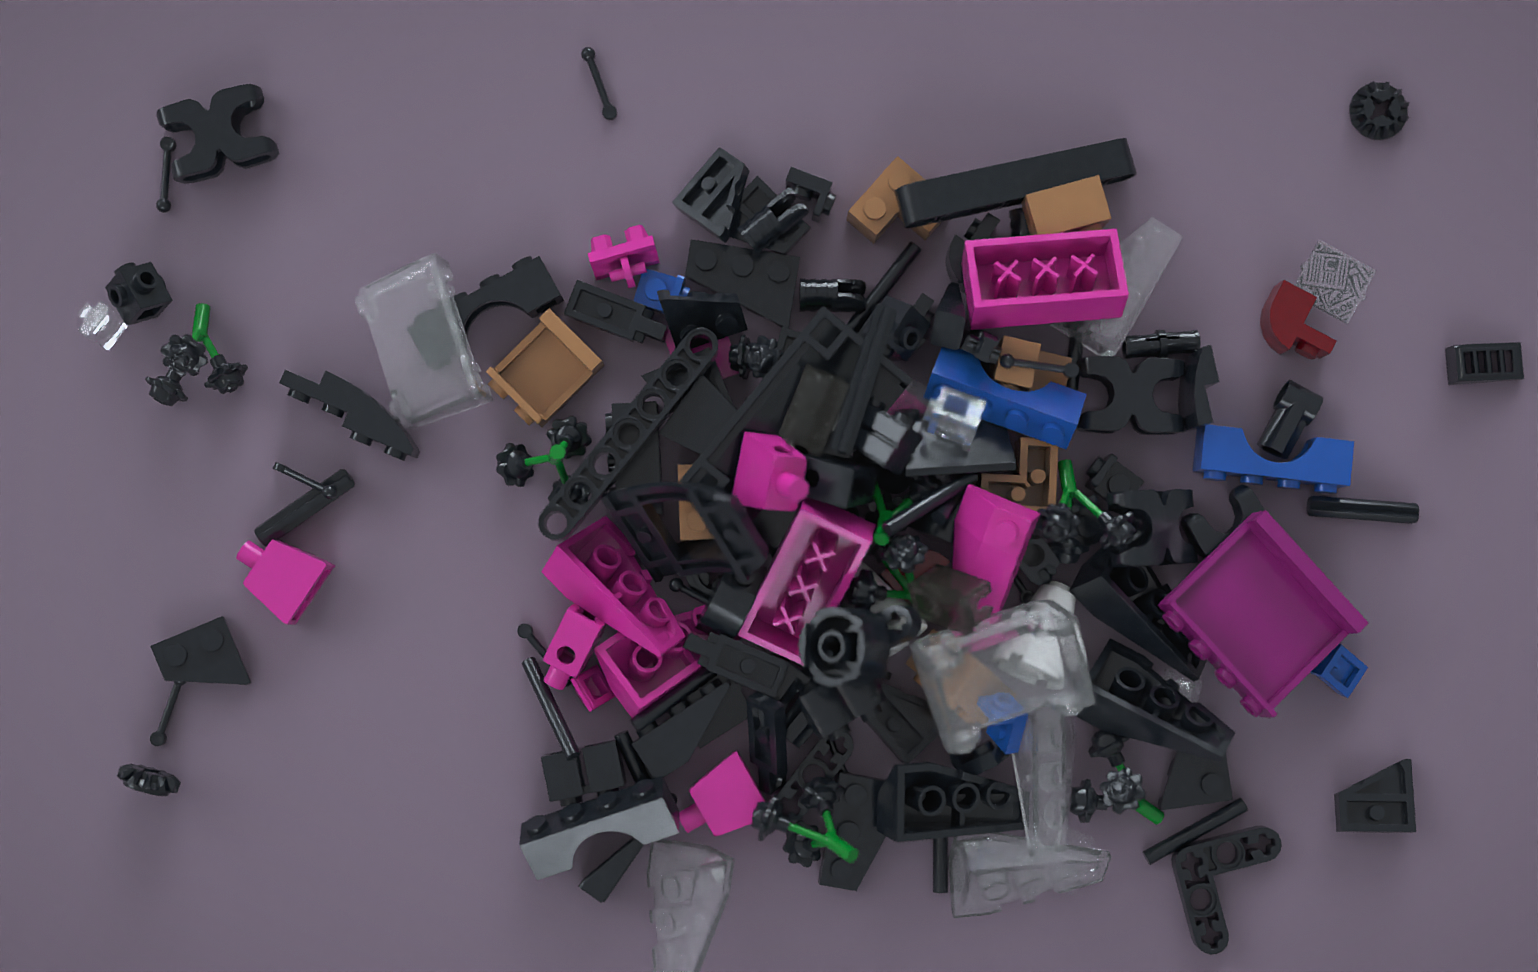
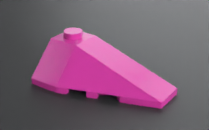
[950,484,1041,652]
[541,515,686,657]
[594,605,743,718]

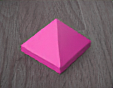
[571,664,616,712]

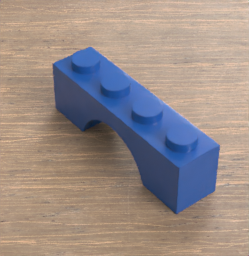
[923,347,1087,450]
[1192,424,1354,494]

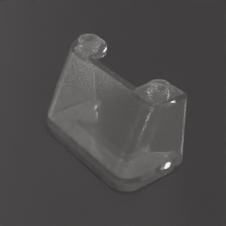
[355,253,493,429]
[910,599,1096,754]

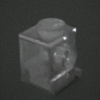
[923,385,987,452]

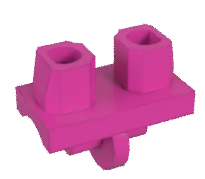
[587,224,660,288]

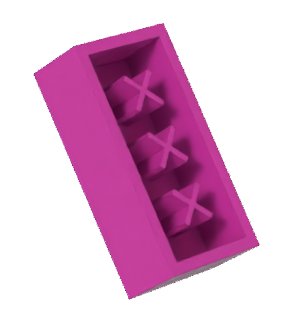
[961,229,1129,330]
[738,497,875,666]

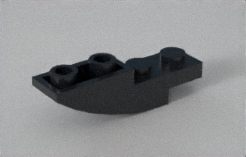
[279,370,420,461]

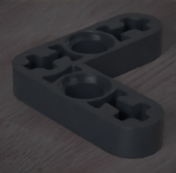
[1171,825,1282,955]

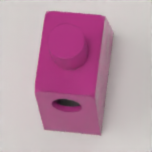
[732,432,809,511]
[236,540,335,625]
[543,603,608,690]
[679,750,766,837]

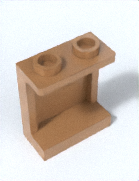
[486,308,605,427]

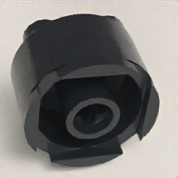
[799,607,890,686]

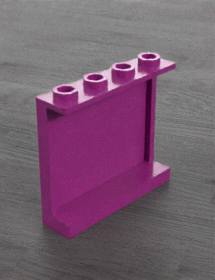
[1158,510,1369,718]

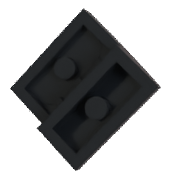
[1178,345,1220,433]

